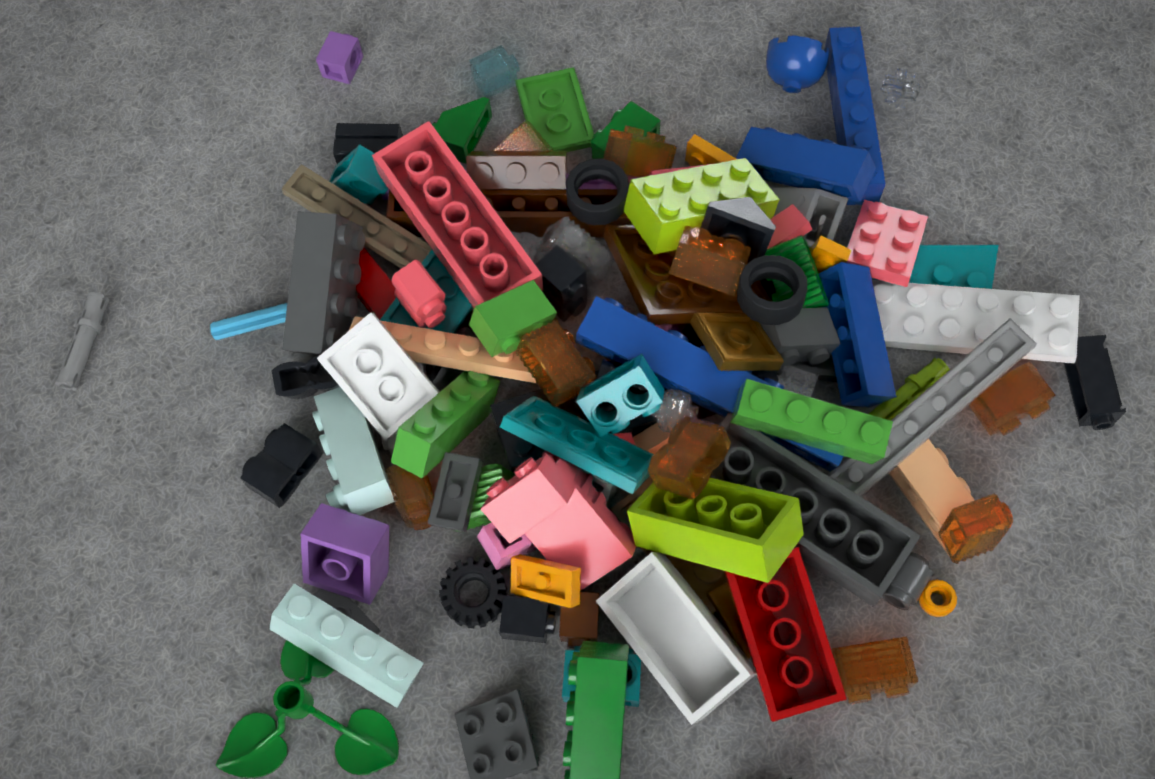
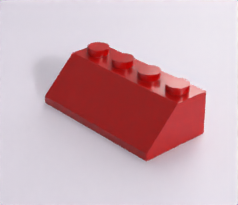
[725,547,847,722]

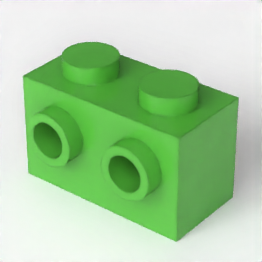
[469,280,557,357]

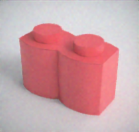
[392,259,447,329]

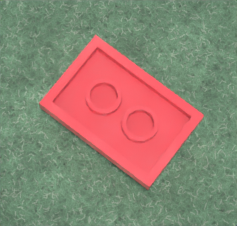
[846,199,928,287]

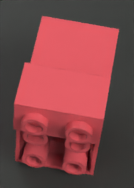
[481,450,636,591]

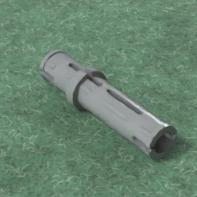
[55,292,109,391]

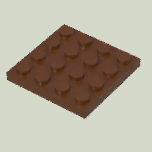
[603,225,773,325]

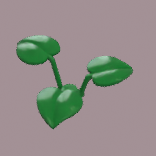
[216,640,399,778]

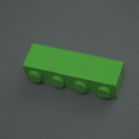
[391,371,500,478]
[730,379,893,464]

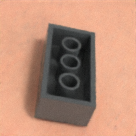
[282,211,365,356]

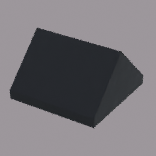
[690,197,776,284]

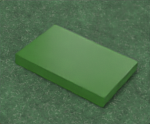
[515,67,594,152]

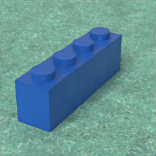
[736,127,876,202]
[819,262,897,407]

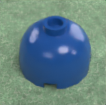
[766,36,829,93]

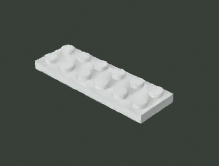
[872,280,1080,363]

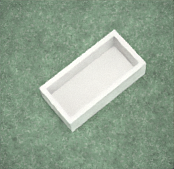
[596,552,756,725]

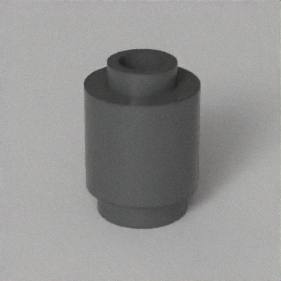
[882,552,933,610]

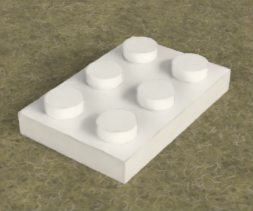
[317,312,439,440]

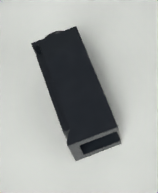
[1064,335,1126,430]

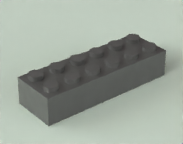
[687,413,921,607]

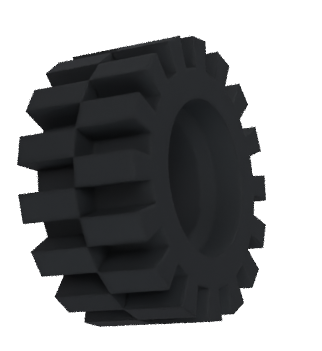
[439,557,508,629]

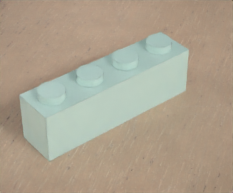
[312,387,396,515]
[270,584,424,708]

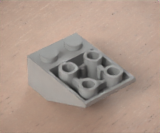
[771,188,848,248]

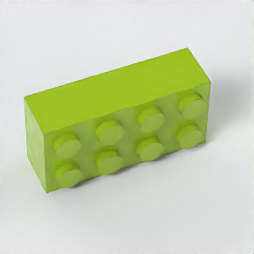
[623,158,780,255]
[627,468,804,583]

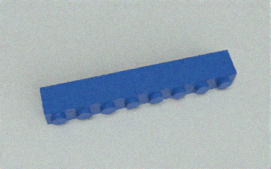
[575,296,844,472]

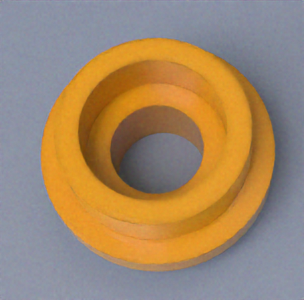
[918,579,957,617]

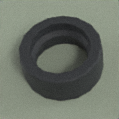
[566,158,629,225]
[737,255,808,325]

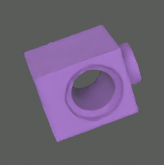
[316,31,364,84]

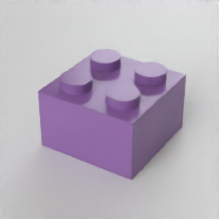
[300,503,389,605]

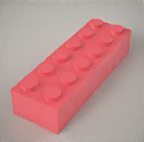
[372,121,543,308]

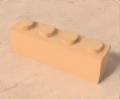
[889,439,996,560]

